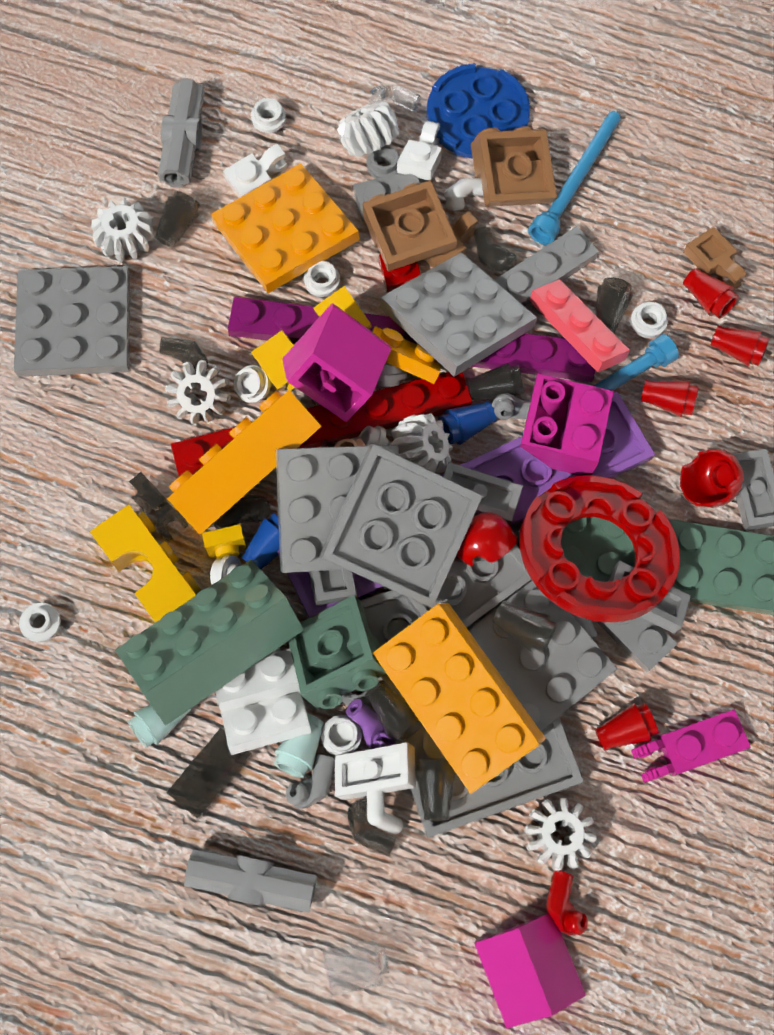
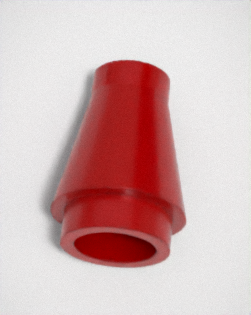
[683,268,739,319]
[710,325,770,367]
[641,380,699,417]
[594,703,659,751]

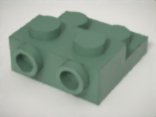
[288,594,387,709]

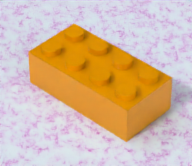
[167,390,322,535]
[373,603,546,794]

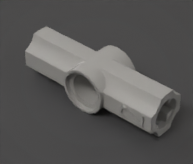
[158,78,205,188]
[184,849,317,913]

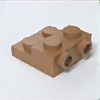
[471,126,557,207]
[362,180,457,271]

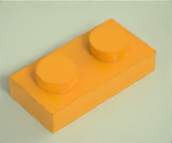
[372,326,441,384]

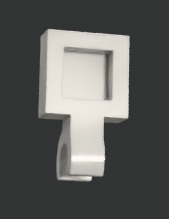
[397,121,442,180]
[223,144,288,198]

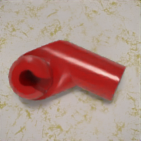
[546,871,588,936]

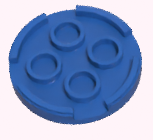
[426,64,530,159]

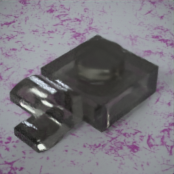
[129,472,188,542]

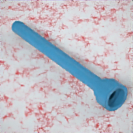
[528,111,621,245]
[523,334,679,432]

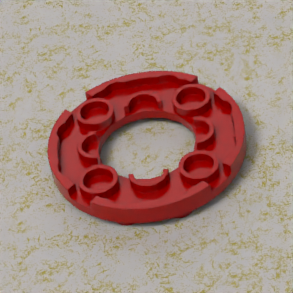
[519,475,680,623]

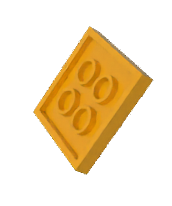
[211,163,360,293]

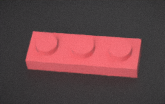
[529,279,630,372]

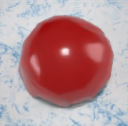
[680,449,744,508]
[456,512,517,566]

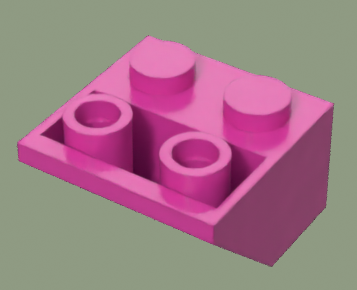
[282,303,391,422]
[520,373,614,476]

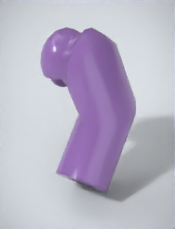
[346,699,395,749]

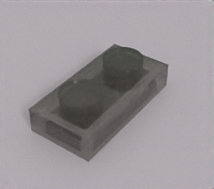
[166,728,253,820]

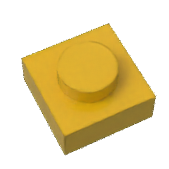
[202,524,247,559]

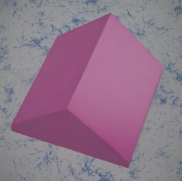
[474,912,586,1028]

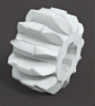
[337,101,399,157]
[91,197,155,263]
[165,360,231,425]
[389,414,453,475]
[524,797,596,871]

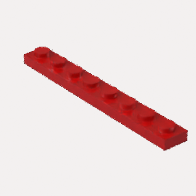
[171,372,472,476]

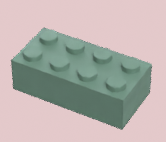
[115,559,304,726]

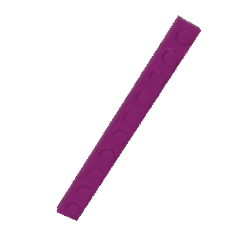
[228,297,595,382]

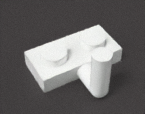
[335,742,416,834]

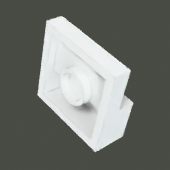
[215,648,312,755]

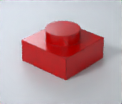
[379,254,421,293]

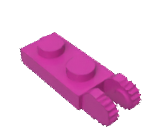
[631,709,751,783]

